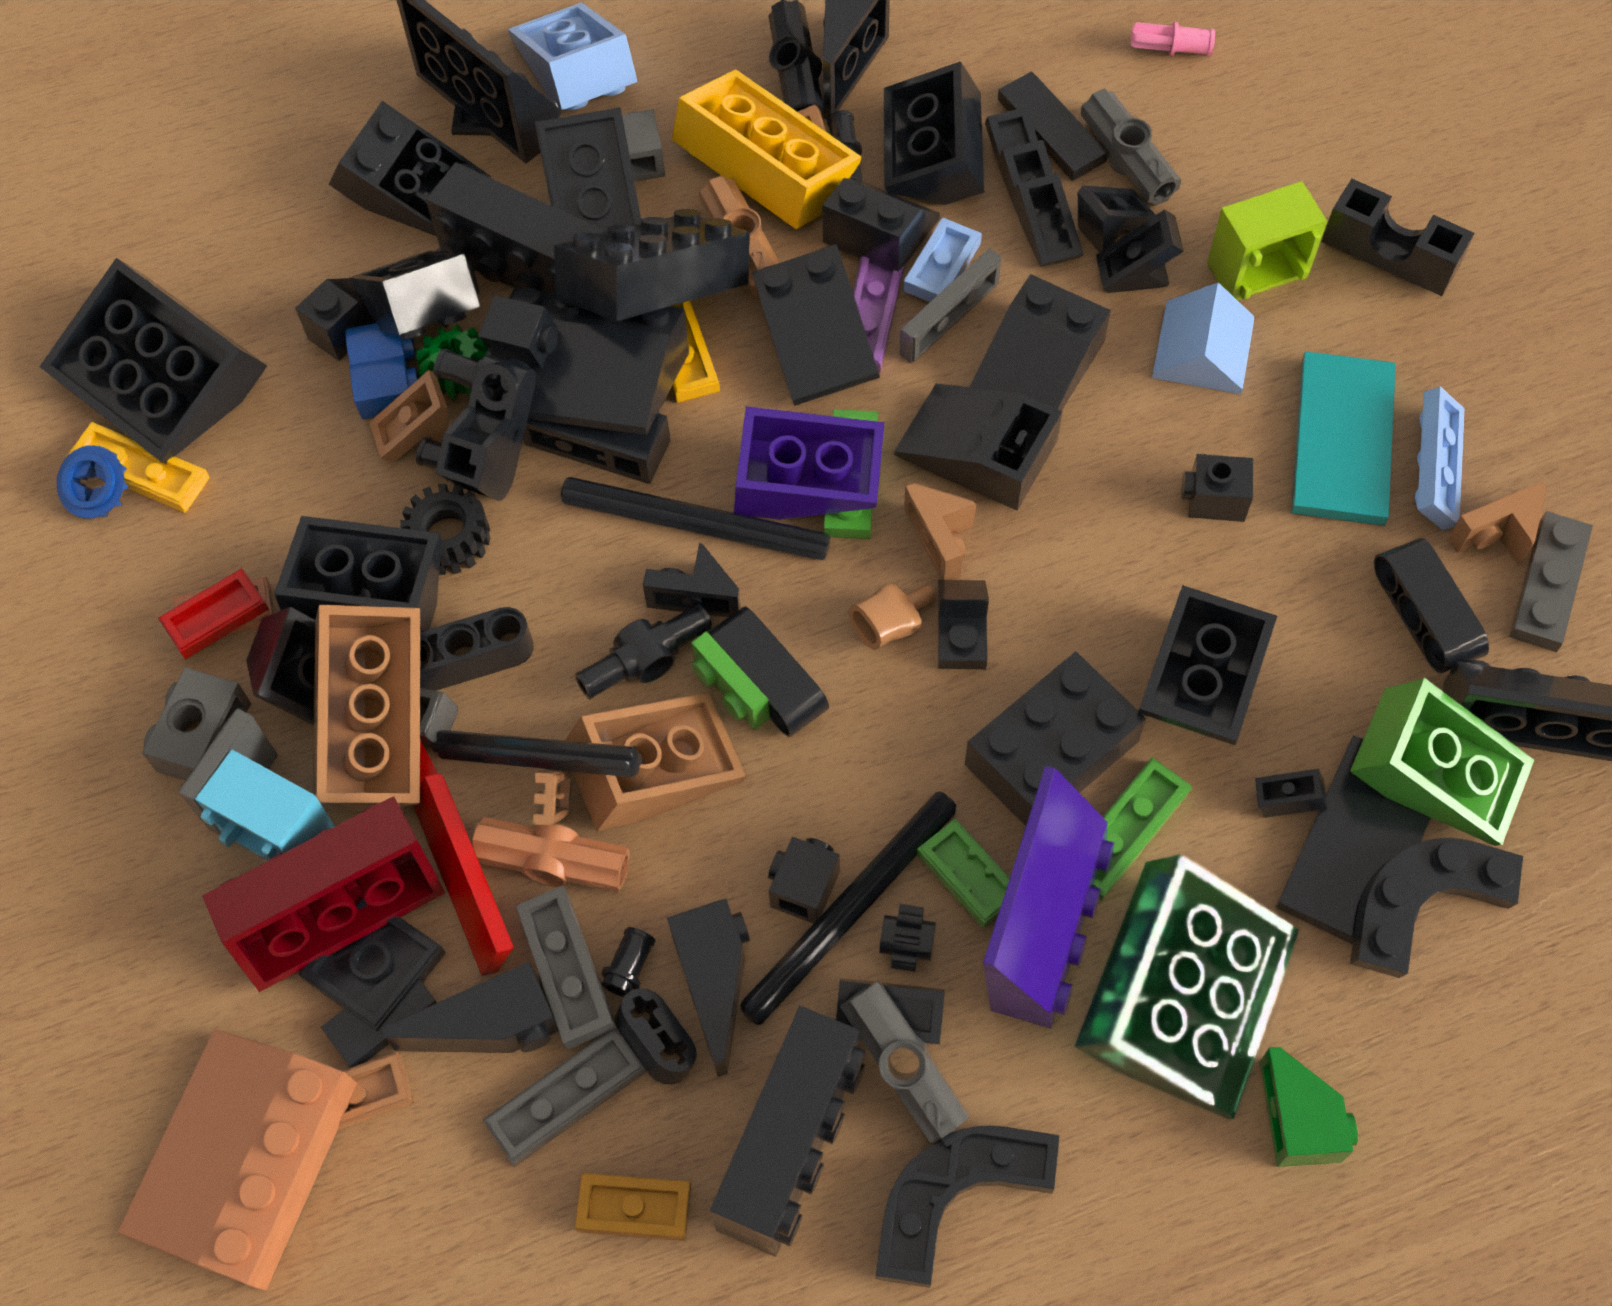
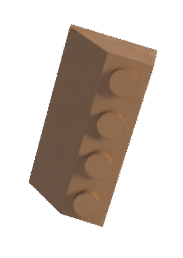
[313,605,420,812]

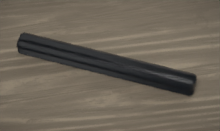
[432,730,643,777]

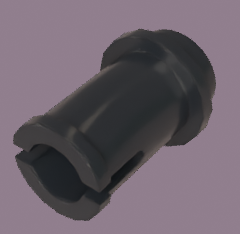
[601,927,656,997]

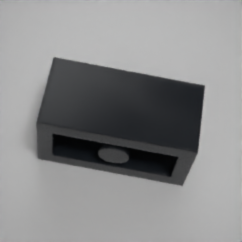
[1255,769,1328,818]

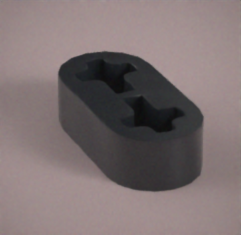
[615,988,697,1085]

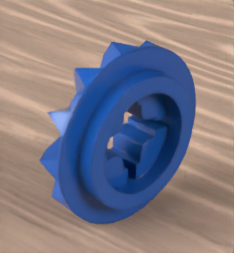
[56,445,129,520]

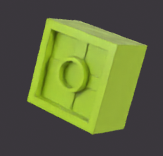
[1207,181,1327,300]

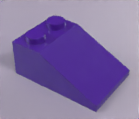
[734,406,885,520]

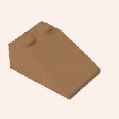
[565,692,746,832]

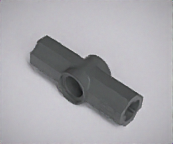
[1081,88,1181,206]
[840,980,969,1143]

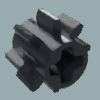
[879,904,936,972]

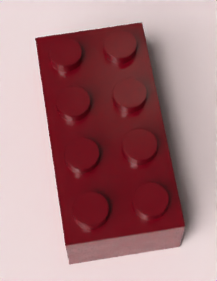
[202,796,445,992]

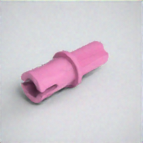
[1130,22,1215,56]

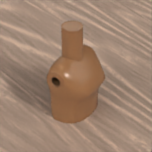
[849,584,936,650]

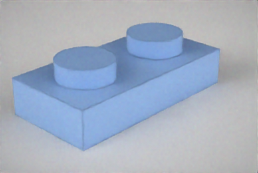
[904,217,982,302]

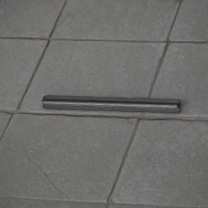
[561,477,830,560]
[740,791,957,1025]

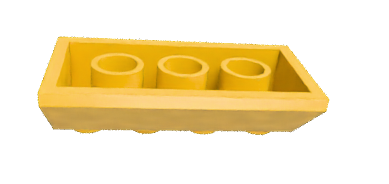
[671,69,861,230]

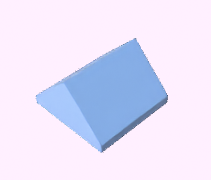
[1152,282,1254,394]

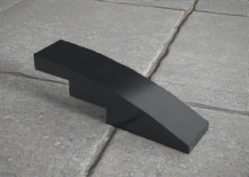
[985,107,1083,267]

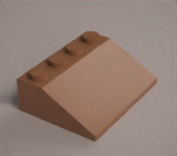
[118,1029,357,1291]

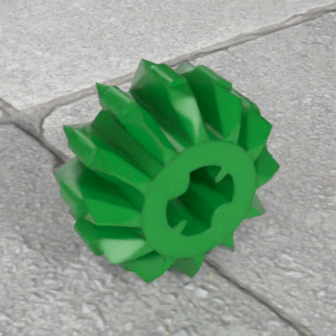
[416,322,488,402]

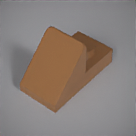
[369,370,449,463]
[1448,481,1548,564]
[904,483,976,580]

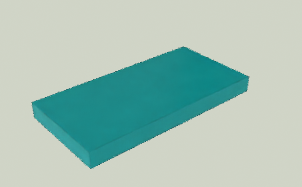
[1291,351,1396,526]

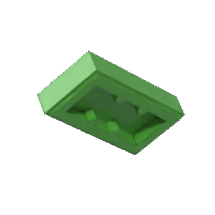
[917,818,1010,929]

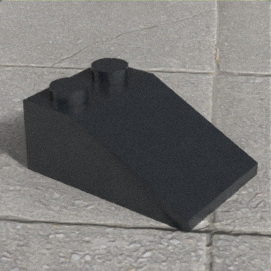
[823,0,890,120]
[752,244,880,406]
[970,274,1111,411]
[1138,585,1277,745]

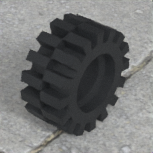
[400,484,491,575]

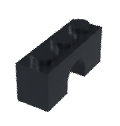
[1321,178,1475,296]

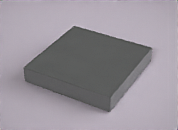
[179,708,278,835]

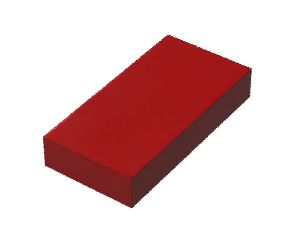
[158,568,269,660]

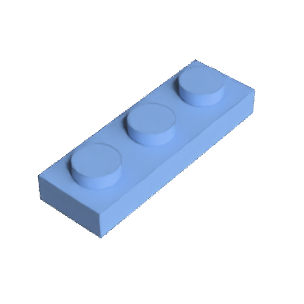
[1415,386,1465,531]

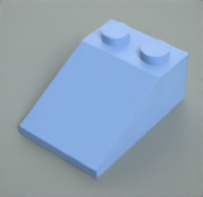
[508,2,638,110]

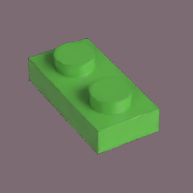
[691,631,770,730]

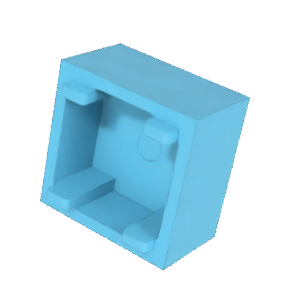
[195,749,335,861]

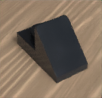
[1077,186,1156,252]
[1096,209,1184,293]
[643,543,741,617]
[938,580,989,670]

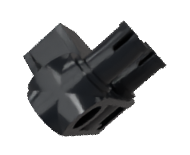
[415,349,536,501]

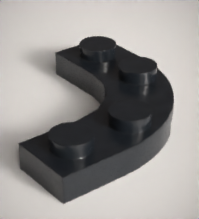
[1350,838,1523,978]
[875,1126,1060,1288]

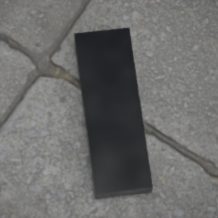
[998,71,1108,181]

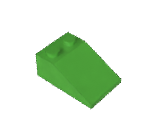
[1350,678,1534,846]

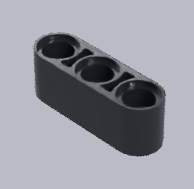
[1374,538,1489,673]
[708,606,829,737]
[420,607,534,691]

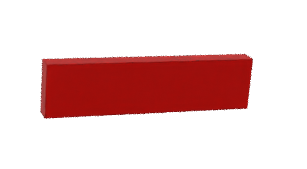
[413,774,514,976]

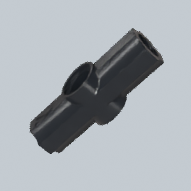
[768,0,824,113]

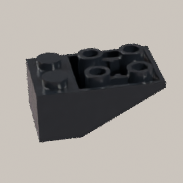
[329,101,491,236]
[894,383,1063,511]

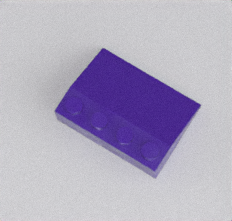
[983,766,1115,1029]

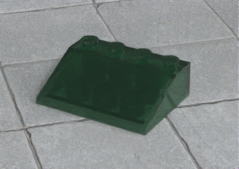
[1074,854,1299,1119]

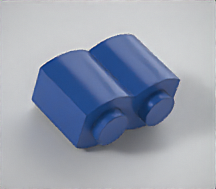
[345,323,419,419]

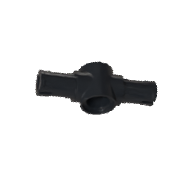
[575,603,712,700]

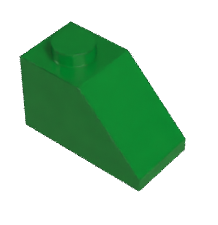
[1259,1047,1358,1167]

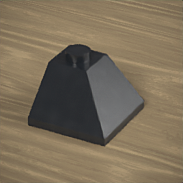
[246,607,315,725]

